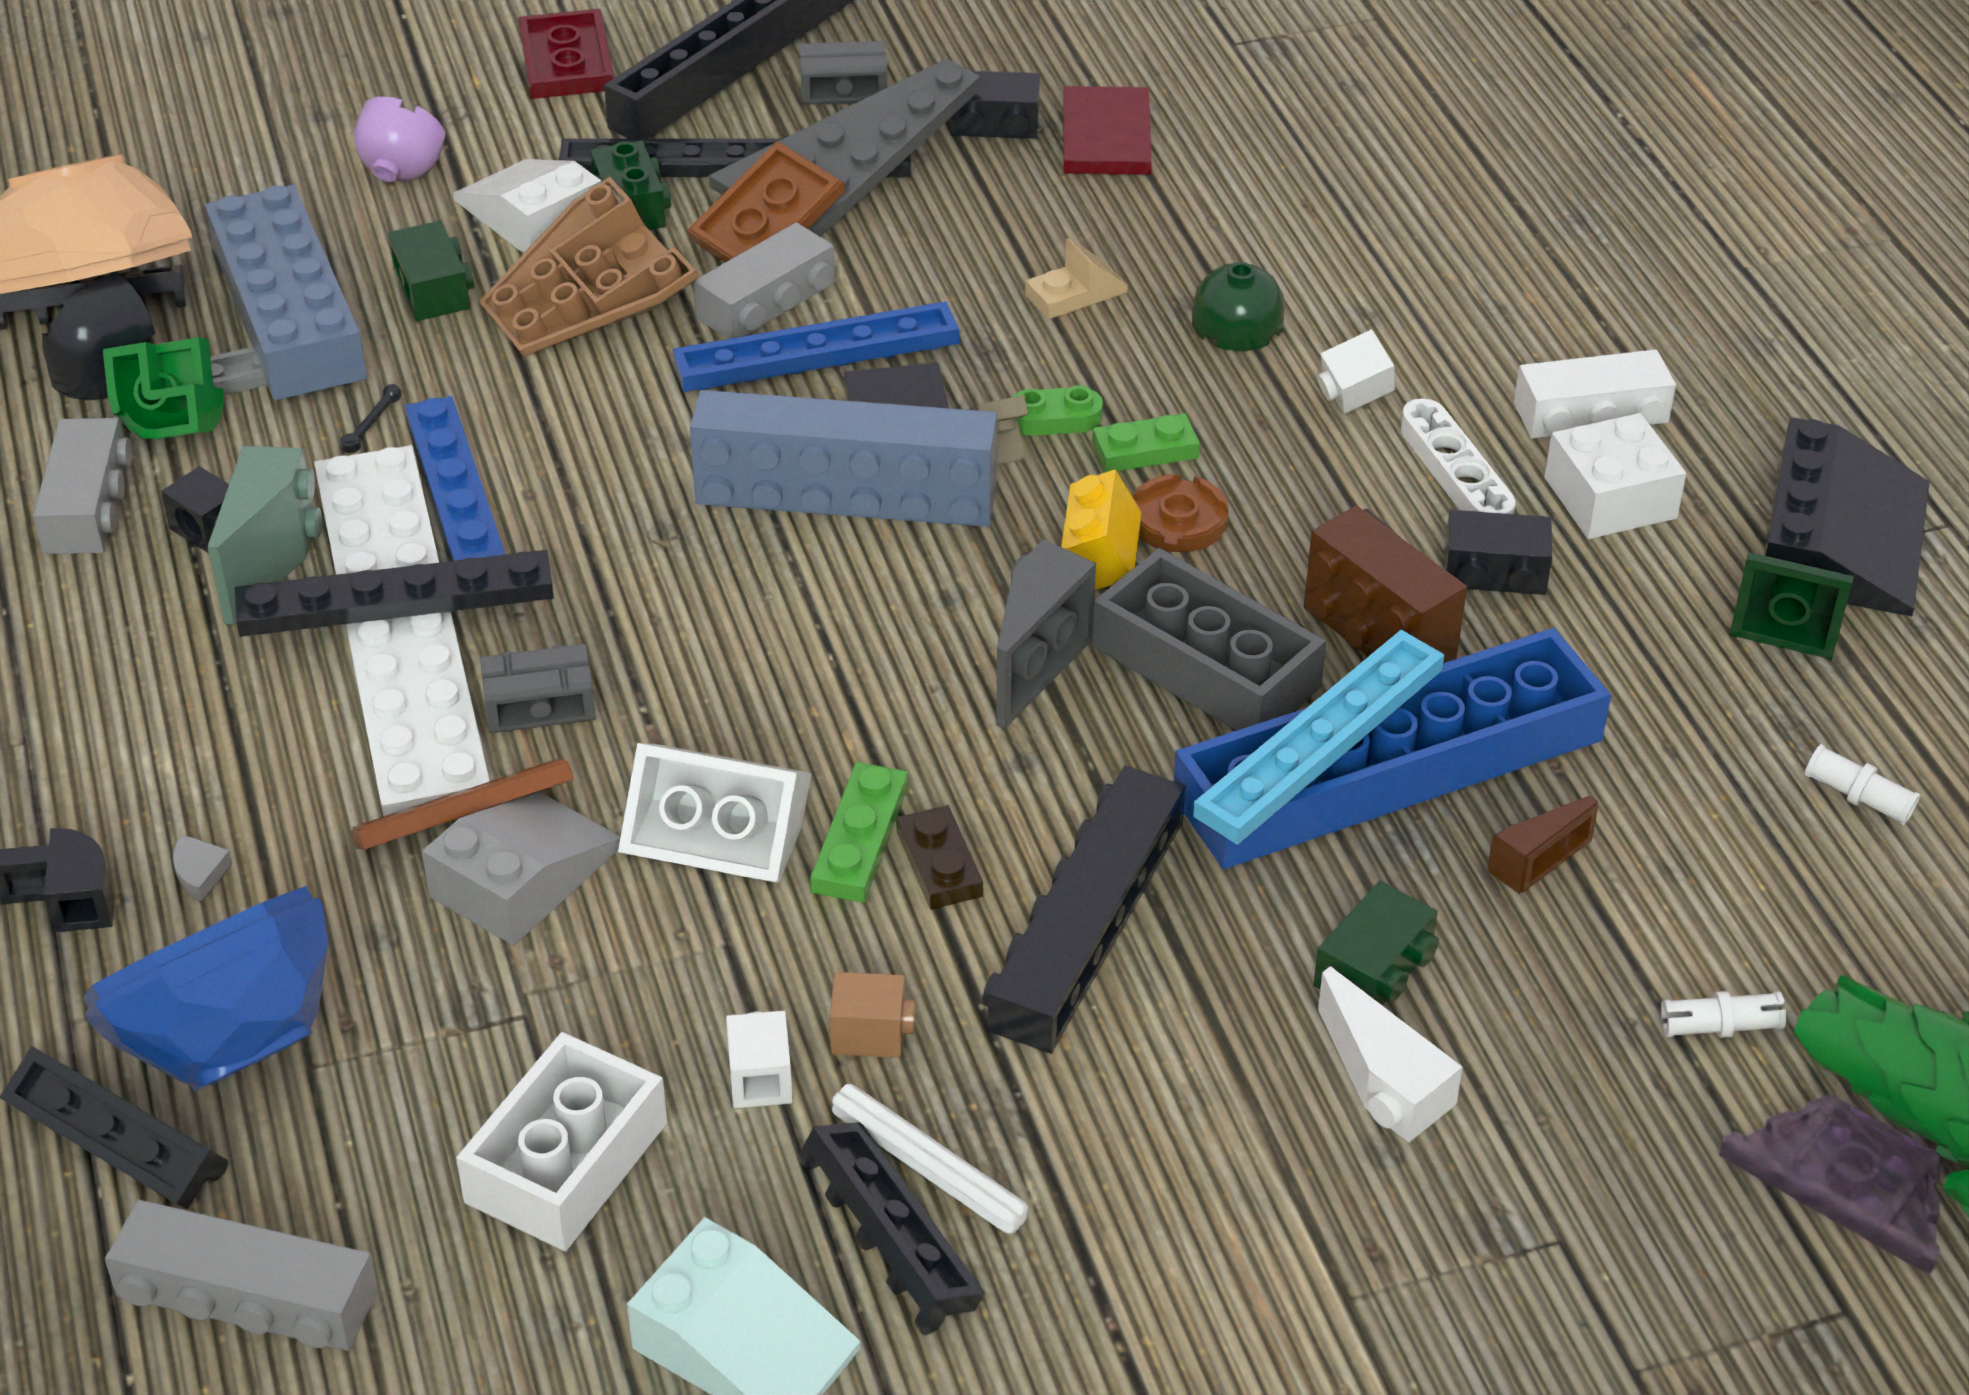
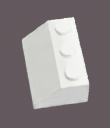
[618,743,811,883]

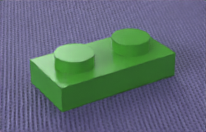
[1092,413,1200,472]

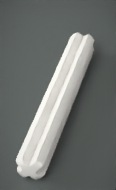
[832,1084,1028,1234]

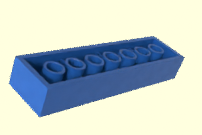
[1174,627,1611,869]

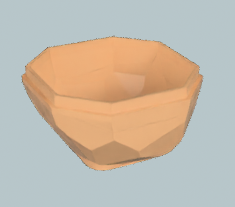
[0,154,192,294]

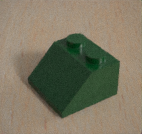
[1729,552,1854,660]

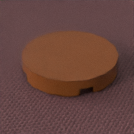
[1133,474,1228,552]

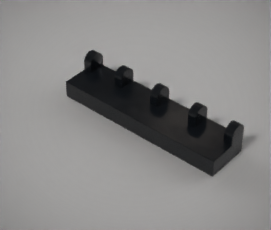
[0,264,187,330]
[0,1046,228,1209]
[799,1122,985,1335]

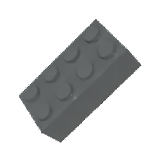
[1092,548,1326,730]

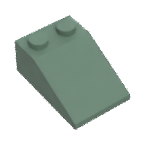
[208,446,322,624]

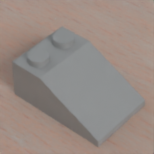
[422,791,621,946]

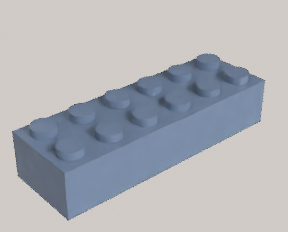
[204,184,368,401]
[690,390,997,527]

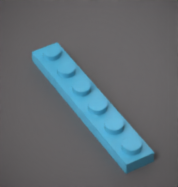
[1193,630,1444,845]

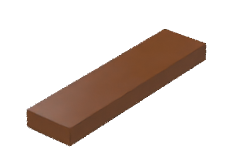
[350,759,574,850]

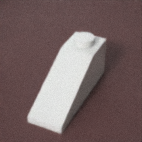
[1318,966,1463,1143]

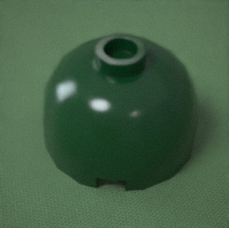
[1192,262,1285,351]

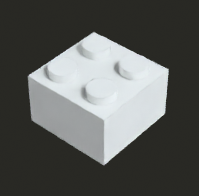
[1544,413,1686,539]

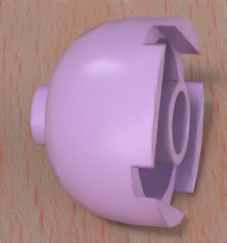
[354,97,445,182]

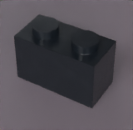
[951,71,1040,139]
[1444,509,1552,595]

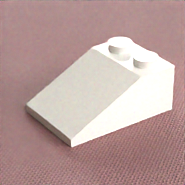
[453,159,601,254]

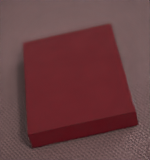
[518,9,615,99]
[1063,86,1152,175]

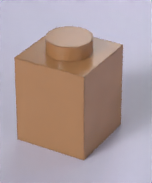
[829,972,916,1058]

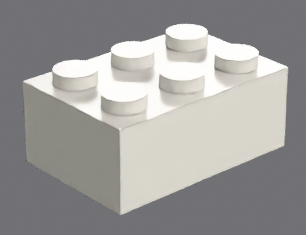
[456,1032,667,1252]

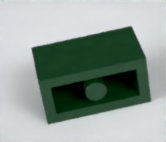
[388,220,474,321]
[1313,880,1439,1005]

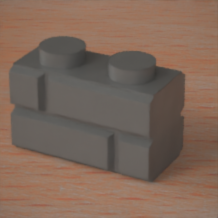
[800,41,887,105]
[480,644,596,733]

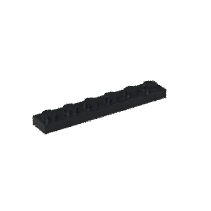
[235,550,554,637]

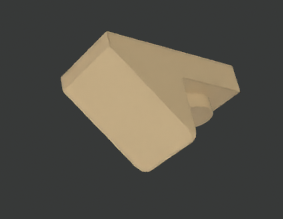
[1025,238,1128,320]

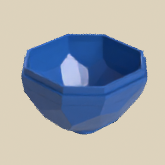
[83,886,328,1092]

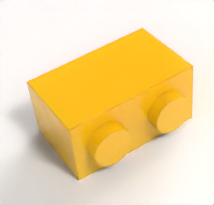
[1061,469,1142,590]

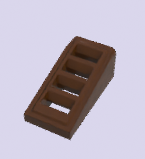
[1488,796,1598,894]

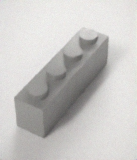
[105,1200,378,1351]

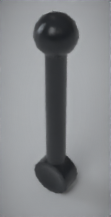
[340,384,402,453]

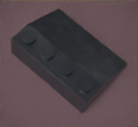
[1763,417,1930,617]

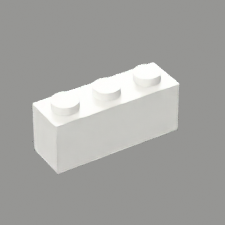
[1514,349,1676,439]

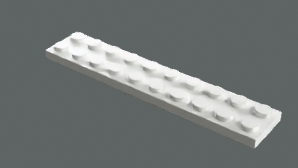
[314,445,490,816]

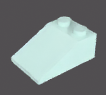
[627,1217,861,1395]

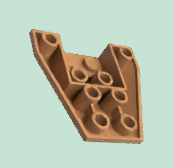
[479,177,699,356]

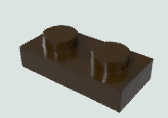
[896,805,983,910]

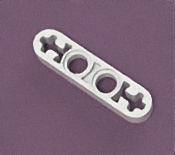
[1400,398,1516,514]

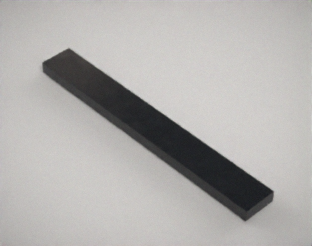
[559,139,911,177]

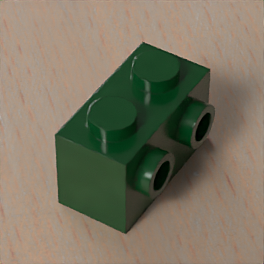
[590,141,671,230]

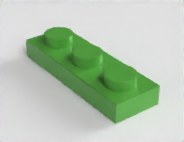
[810,762,909,903]

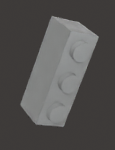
[693,222,835,339]
[33,418,132,554]

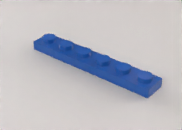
[672,301,959,392]
[405,396,505,561]

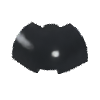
[42,271,156,400]

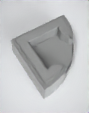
[173,834,232,901]

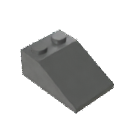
[996,539,1096,729]

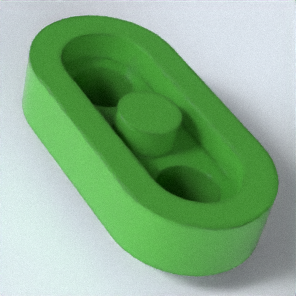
[1010,386,1103,436]

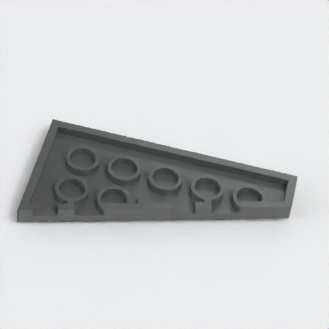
[709,58,981,237]

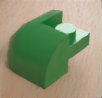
[103,337,224,440]

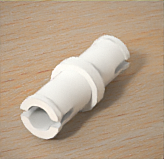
[1805,744,1921,825]
[1661,991,1786,1038]

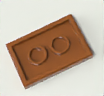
[687,141,845,263]

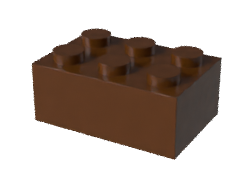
[1304,505,1467,663]

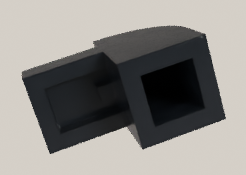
[0,828,115,933]

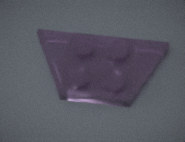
[1718,1094,1940,1275]

